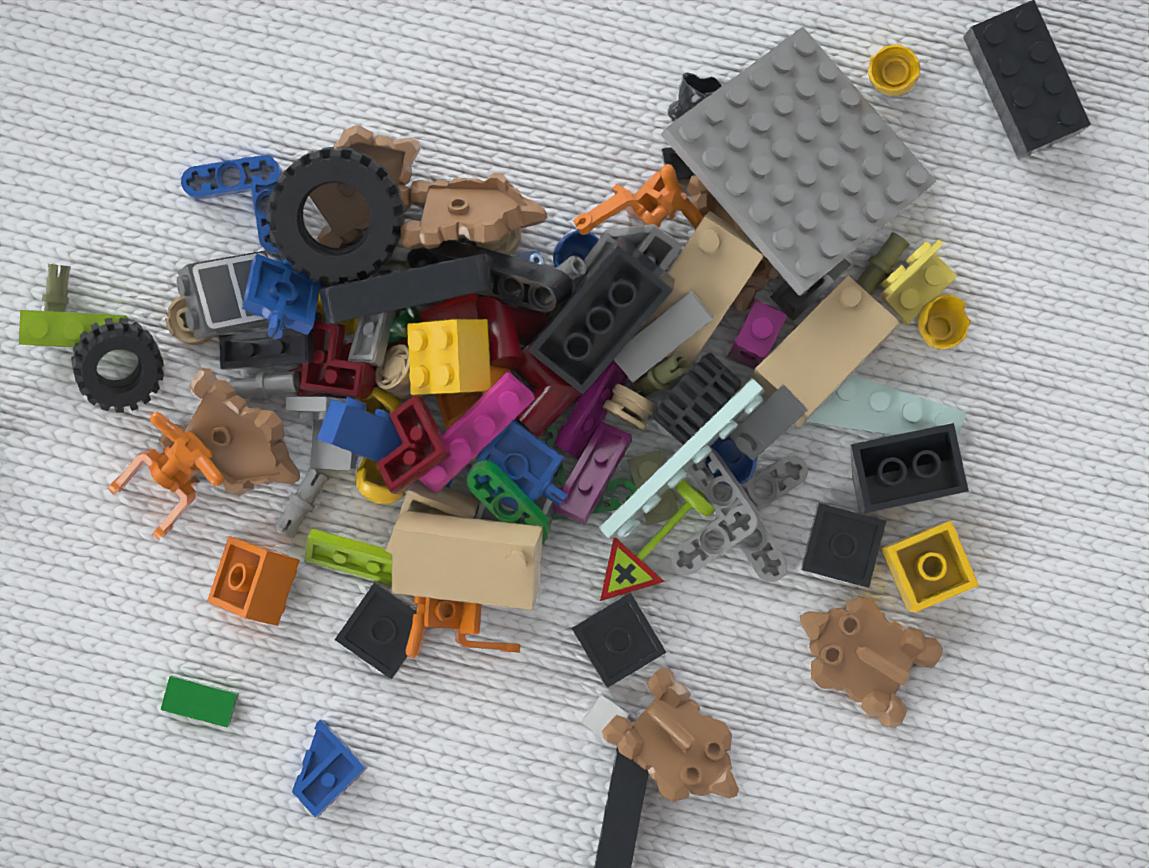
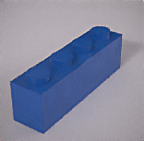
[317,397,454,488]

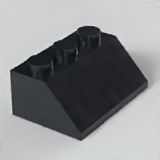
[850,423,969,513]

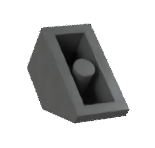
[770,259,851,321]
[729,384,808,461]

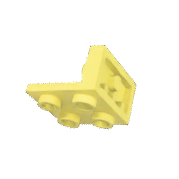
[878,239,958,325]

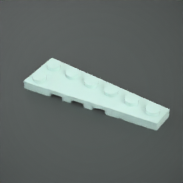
[751,348,966,439]
[599,379,765,538]

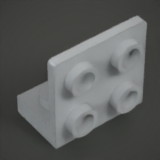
[285,397,361,471]

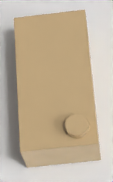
[635,211,764,364]
[749,275,900,429]
[392,511,543,610]

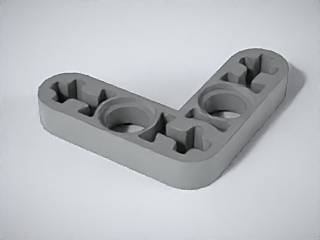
[671,447,760,575]
[720,456,808,582]

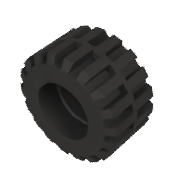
[71,318,164,413]
[652,353,742,446]

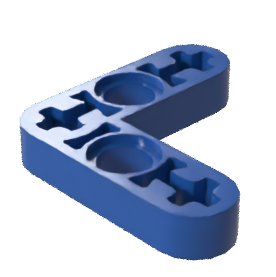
[181,155,282,255]

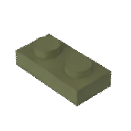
[627,450,679,526]

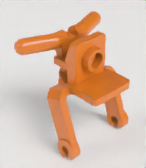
[573,164,704,235]
[107,412,224,541]
[406,596,520,658]

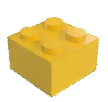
[407,319,491,395]
[880,521,979,613]

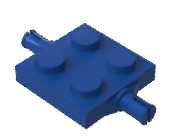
[242,254,321,339]
[466,420,568,516]

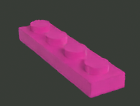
[419,372,535,494]

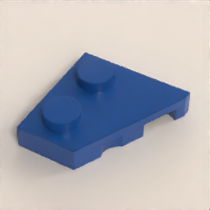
[292,719,368,818]

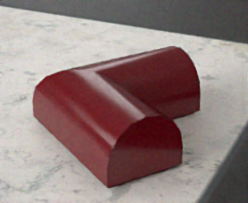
[475,297,548,370]
[300,321,375,399]
[514,343,581,438]
[376,395,452,494]

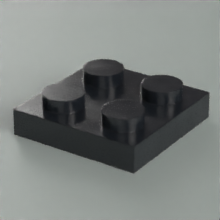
[800,503,886,588]
[334,582,428,679]
[571,592,667,688]

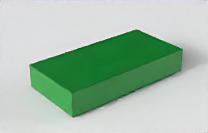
[160,675,238,728]

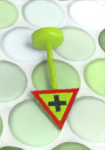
[600,477,716,601]

